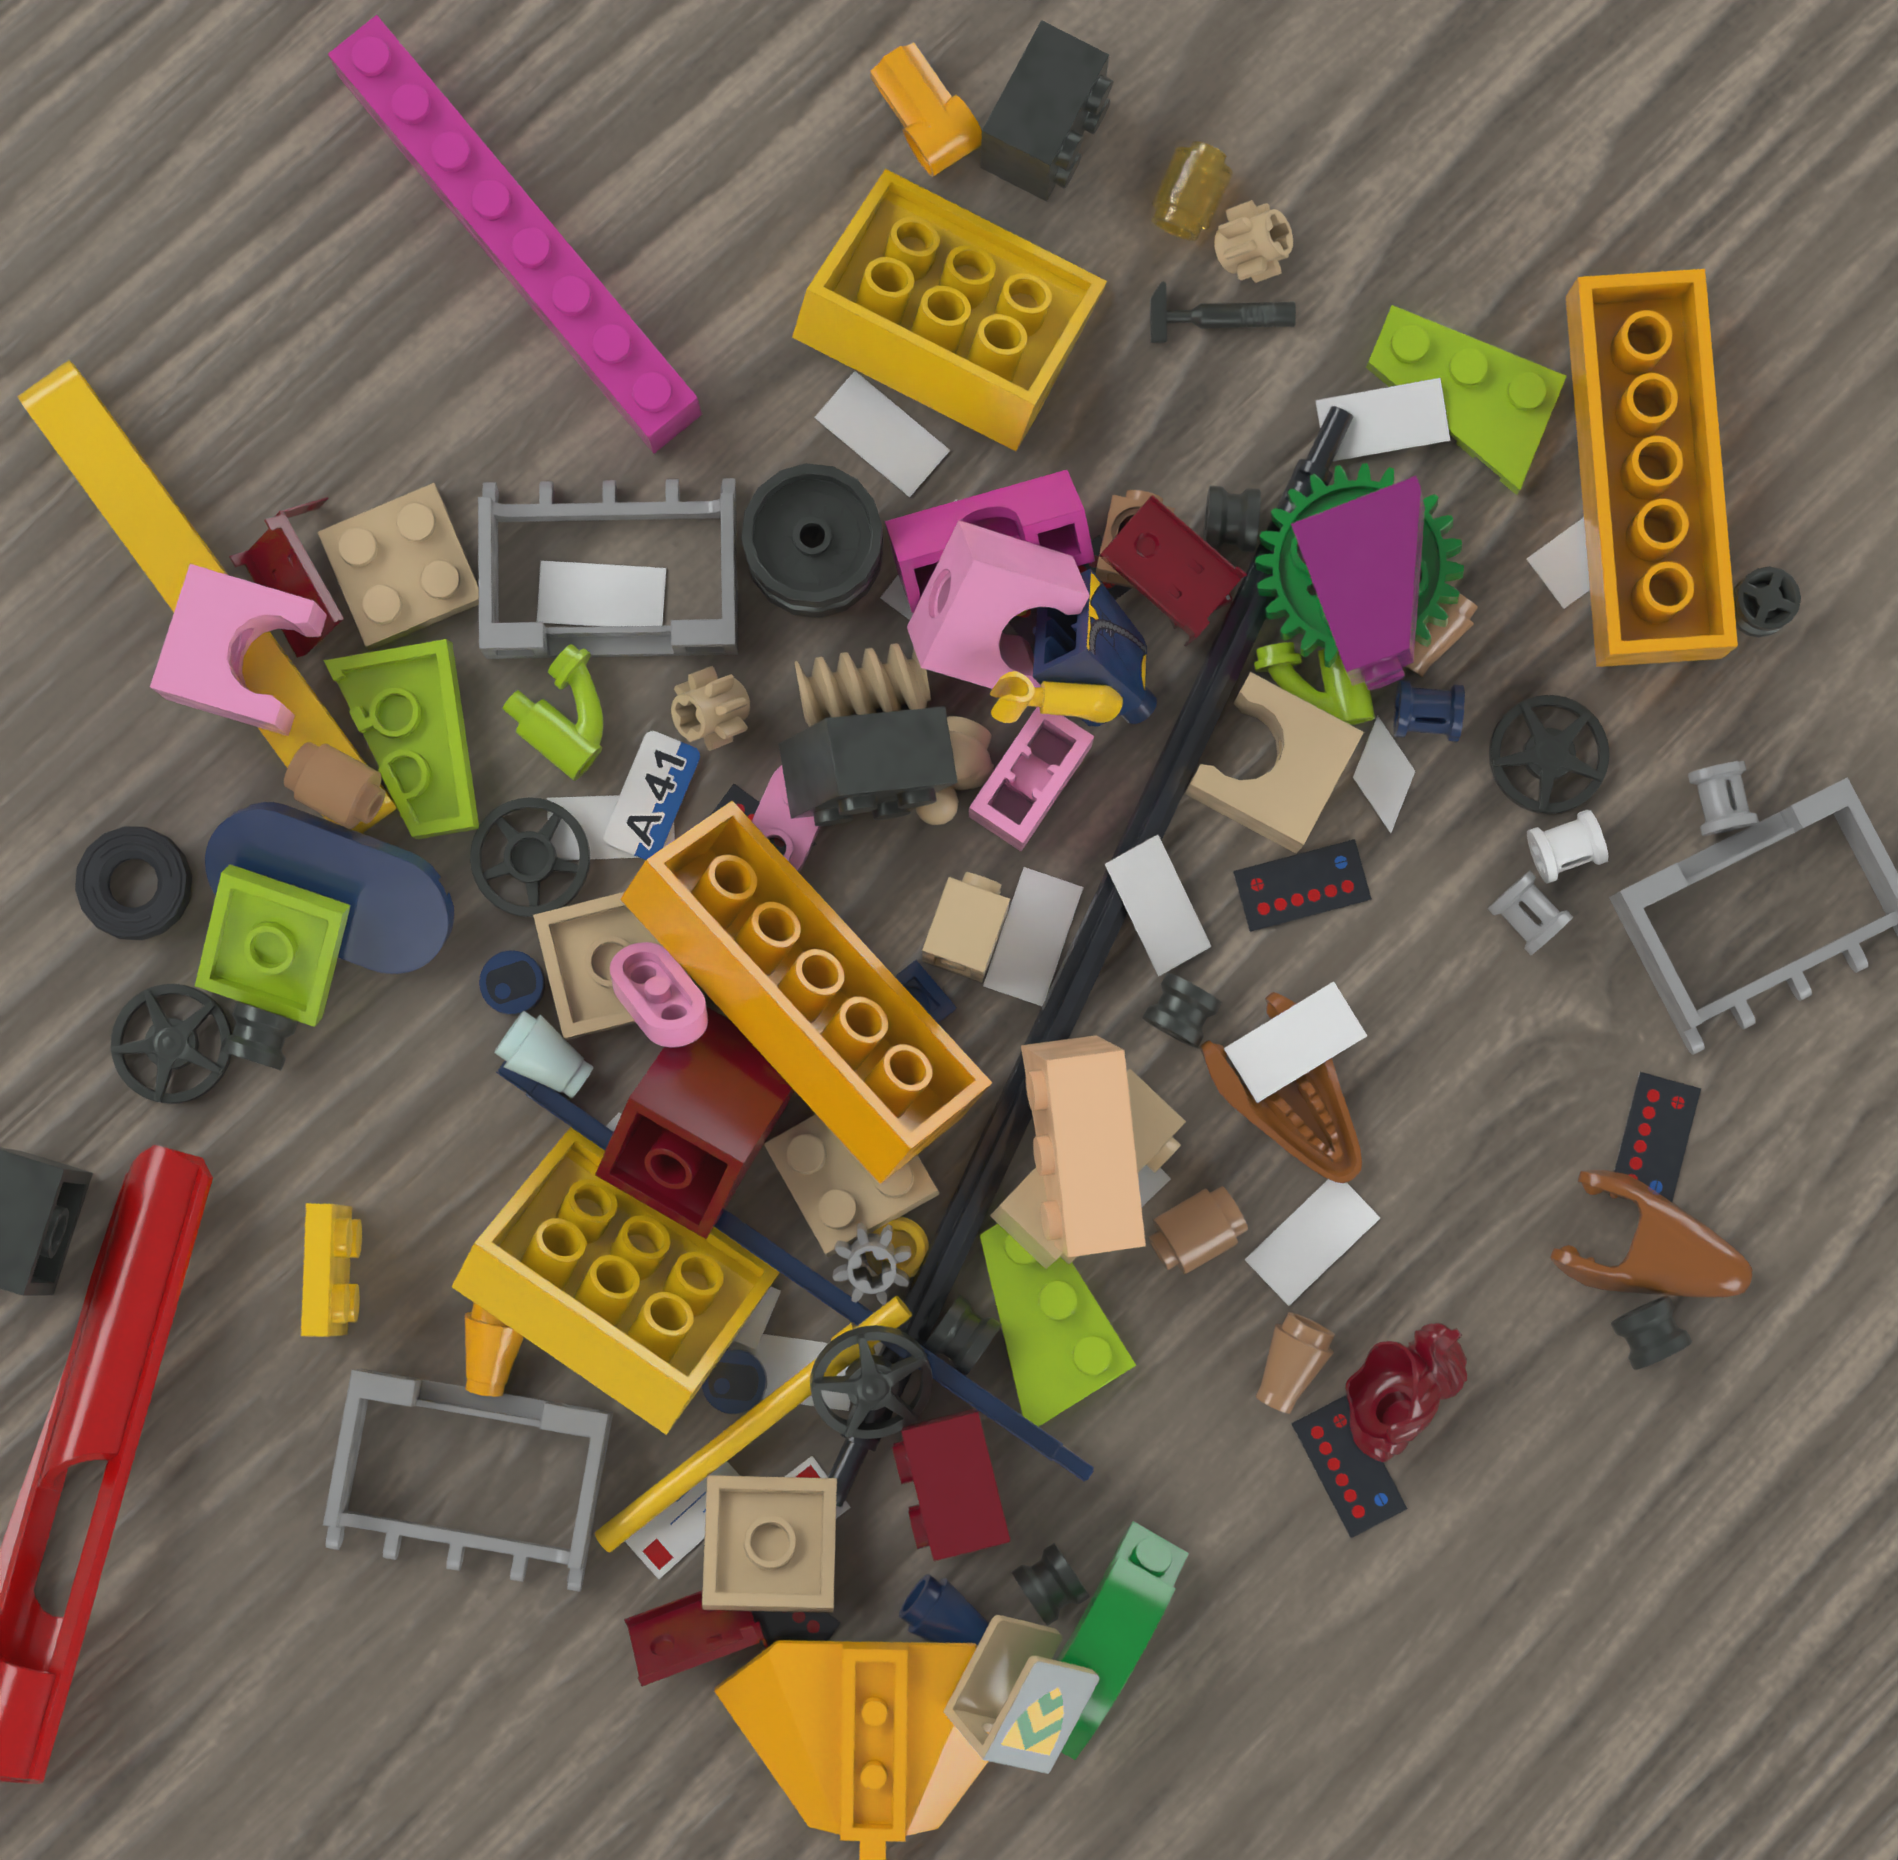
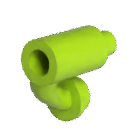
[1254,642,1375,725]
[502,644,603,781]

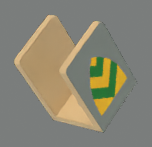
[943,1615,1099,1774]

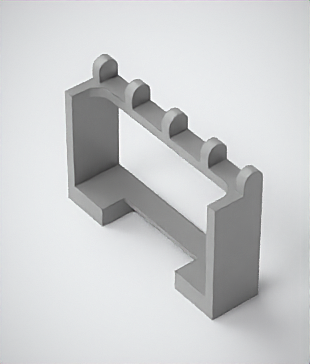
[478,478,738,659]
[1609,777,1898,1055]
[323,1368,613,1592]

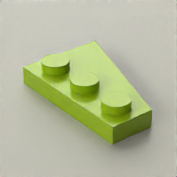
[1366,305,1567,495]
[323,639,479,839]
[979,1224,1136,1427]

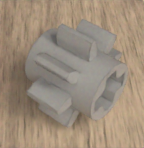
[833,1222,911,1305]

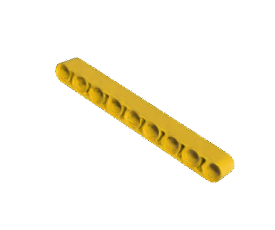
[17,360,397,834]

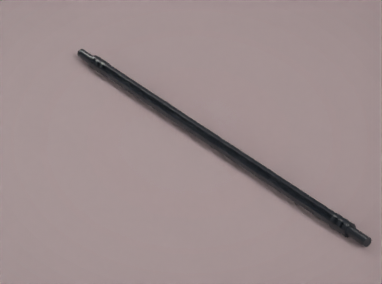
[827,406,1353,1508]

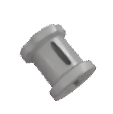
[1688,761,1759,836]
[1487,870,1573,956]

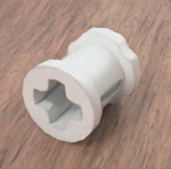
[1527,810,1609,884]

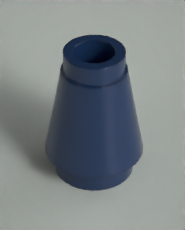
[899,1574,989,1646]

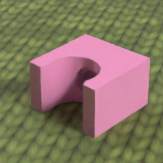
[907,520,1090,689]
[150,564,327,736]

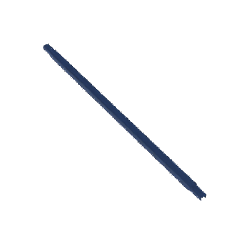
[496,1061,1094,1482]

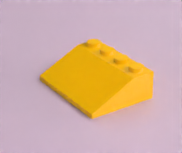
[792,169,1107,451]
[451,1127,780,1435]

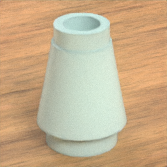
[494,1011,594,1098]

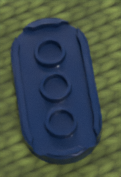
[205,802,454,974]

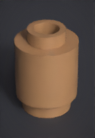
[284,742,386,829]
[1148,1186,1249,1275]

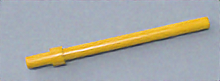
[594,1296,912,1553]

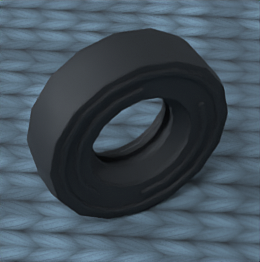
[75,826,192,940]

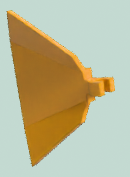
[714,1640,989,1860]

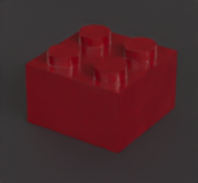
[892,1408,1011,1562]

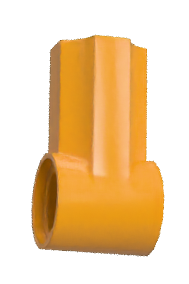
[870,43,982,177]

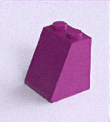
[1291,476,1425,690]

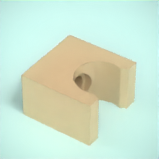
[1185,672,1364,853]

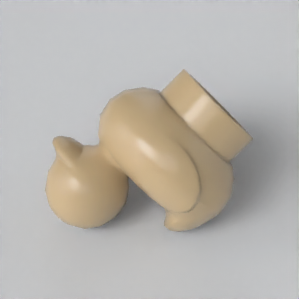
[915,716,994,825]

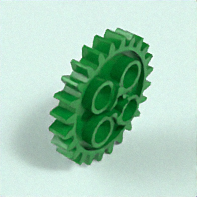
[1255,463,1464,668]

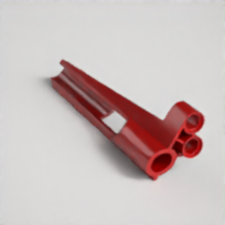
[0,1145,213,1784]

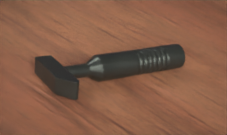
[1150,281,1296,343]

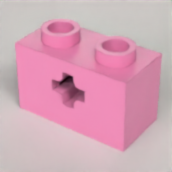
[969,707,1095,851]

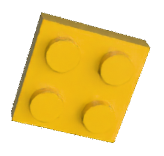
[301,1203,362,1337]

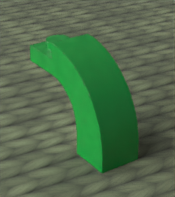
[1055,1521,1189,1760]

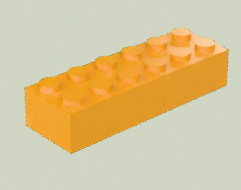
[1565,269,1738,667]
[620,801,992,1185]

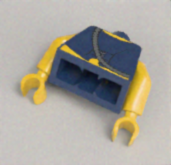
[990,568,1157,727]

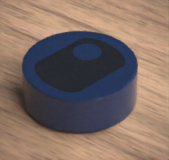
[479,950,545,1016]
[702,1349,767,1414]

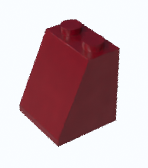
[595,1007,795,1239]

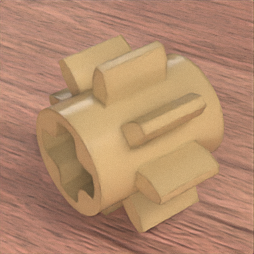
[1214,200,1293,283]
[671,666,750,751]

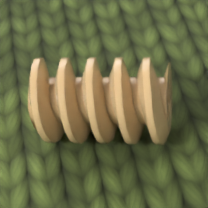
[795,643,931,727]

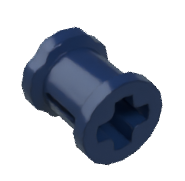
[1393,680,1465,742]

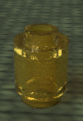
[1151,141,1233,241]

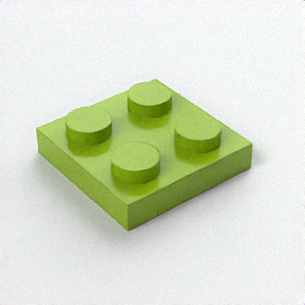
[195,864,351,1027]

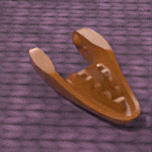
[1200,992,1362,1183]
[1550,1170,1752,1298]

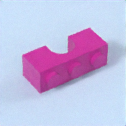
[885,470,1095,613]

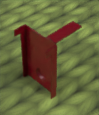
[1099,495,1247,647]
[229,497,344,658]
[624,1590,770,1686]

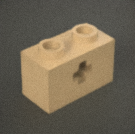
[922,872,1010,982]

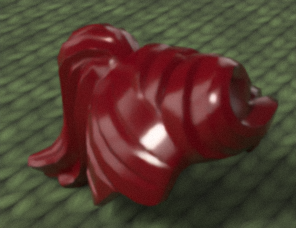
[1345,1323,1467,1462]

